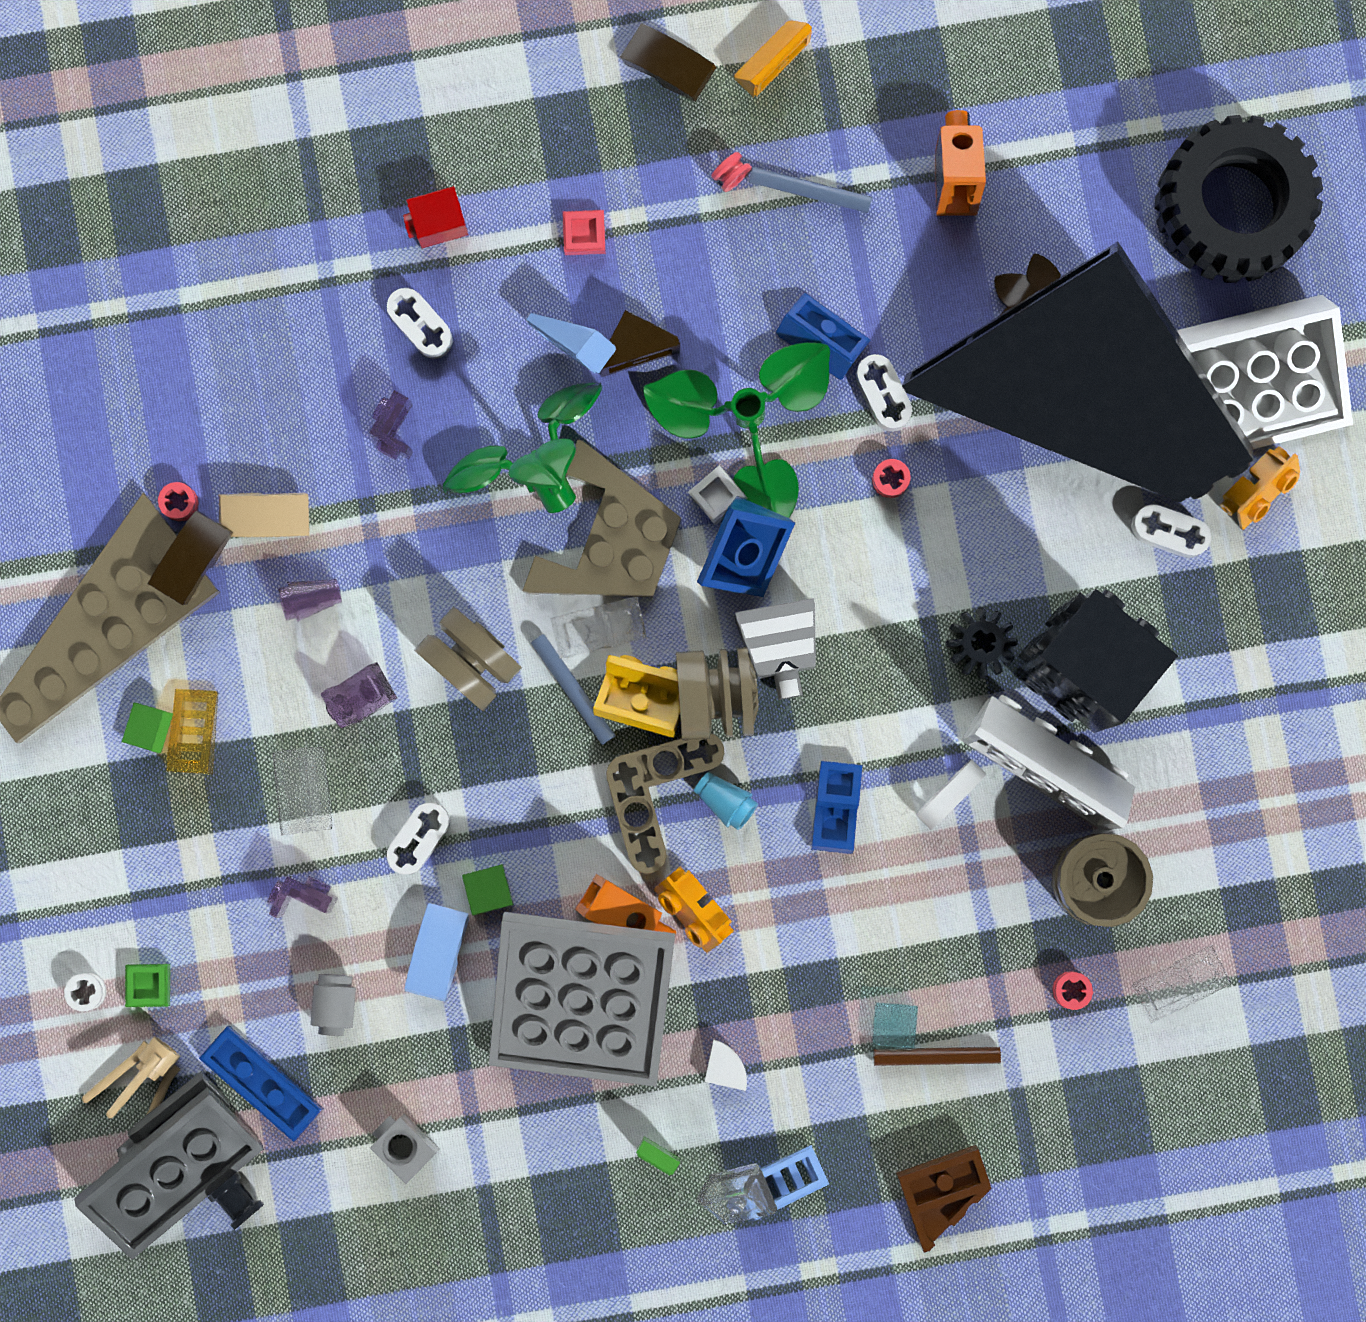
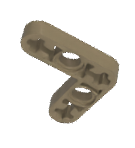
[606,734,725,874]

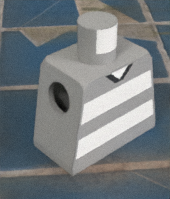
[734,598,816,700]

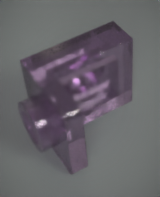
[369,390,413,460]
[321,662,398,729]
[267,876,338,918]

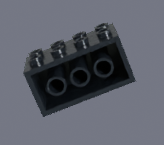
[1017,589,1178,733]

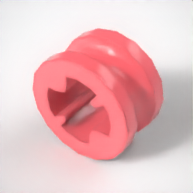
[711,152,752,192]
[872,459,911,499]
[158,482,199,522]
[1052,971,1093,1010]

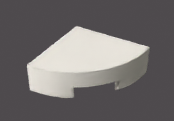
[704,1039,747,1091]

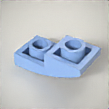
[404,903,470,1002]

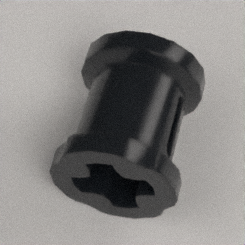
[207,1172,264,1230]

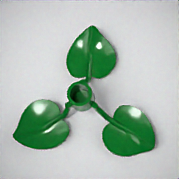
[643,343,830,518]
[442,382,603,513]

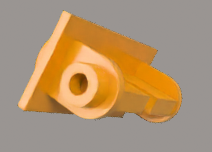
[1220,446,1300,530]
[654,866,734,953]

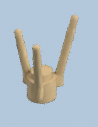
[82,1036,181,1118]

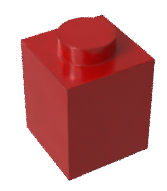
[403,186,469,249]

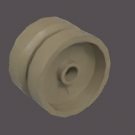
[414,606,522,711]
[1051,833,1153,927]

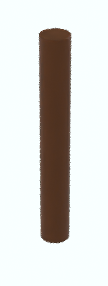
[873,1047,1001,1066]

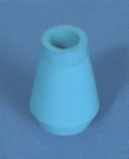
[694,772,758,830]

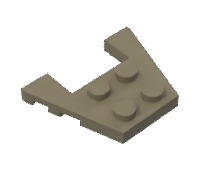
[522,440,681,597]

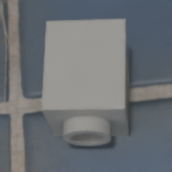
[370,1113,440,1184]

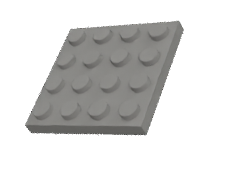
[489,912,675,1087]

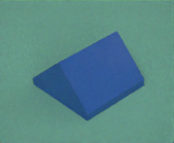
[697,496,795,597]

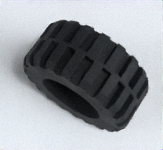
[1154,115,1323,283]

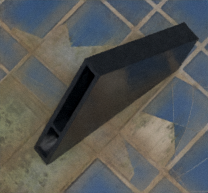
[902,241,1254,502]

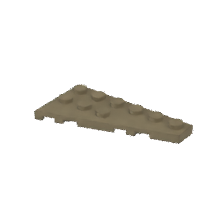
[0,493,220,743]

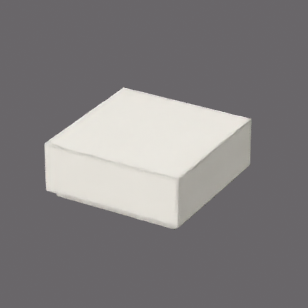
[688,465,747,525]

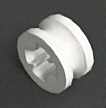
[64,973,106,1011]

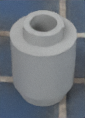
[310,974,356,1036]

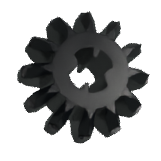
[945,607,1018,679]

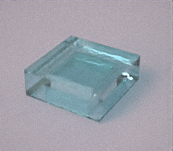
[872,1002,918,1049]

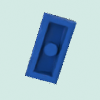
[776,292,871,380]

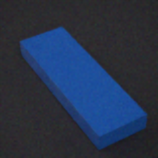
[199,1026,324,1142]

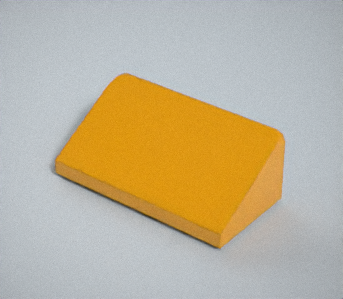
[734,20,812,98]

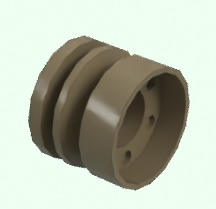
[676,647,759,741]

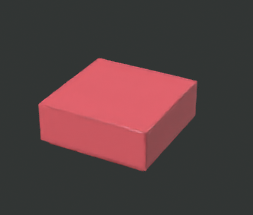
[563,210,606,255]

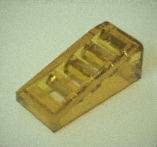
[166,689,219,775]

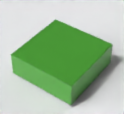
[122,702,173,754]
[462,864,514,916]
[125,964,170,1007]
[636,1136,680,1176]

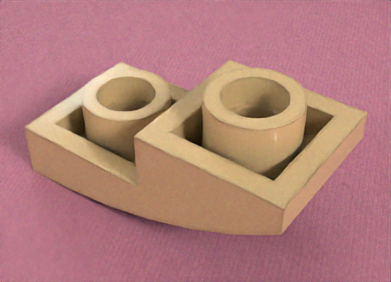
[218,492,309,537]

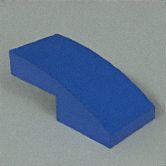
[811,761,863,854]

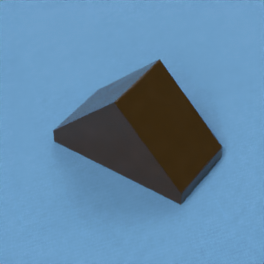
[600,310,680,377]

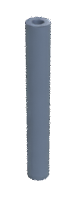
[749,167,872,213]
[531,634,615,745]

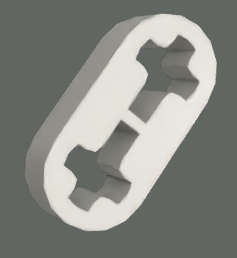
[387,288,453,359]
[856,354,912,432]
[1131,504,1211,558]
[916,759,986,830]
[387,803,450,874]

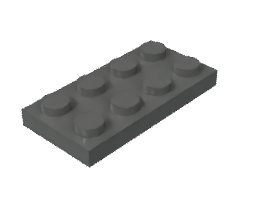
[74,1087,264,1260]

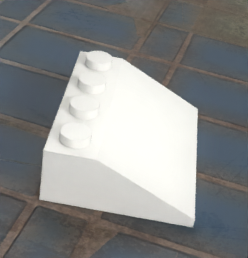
[1177,295,1353,449]
[960,695,1135,830]

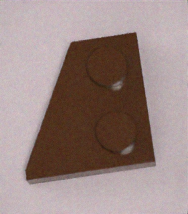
[896,1145,992,1253]

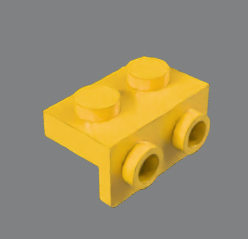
[593,655,681,738]

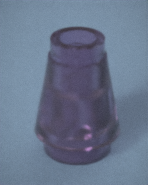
[278,579,342,622]

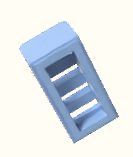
[526,313,616,374]
[731,1145,829,1221]

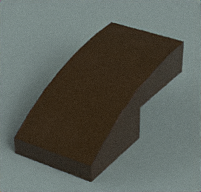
[620,23,717,102]
[147,511,233,605]

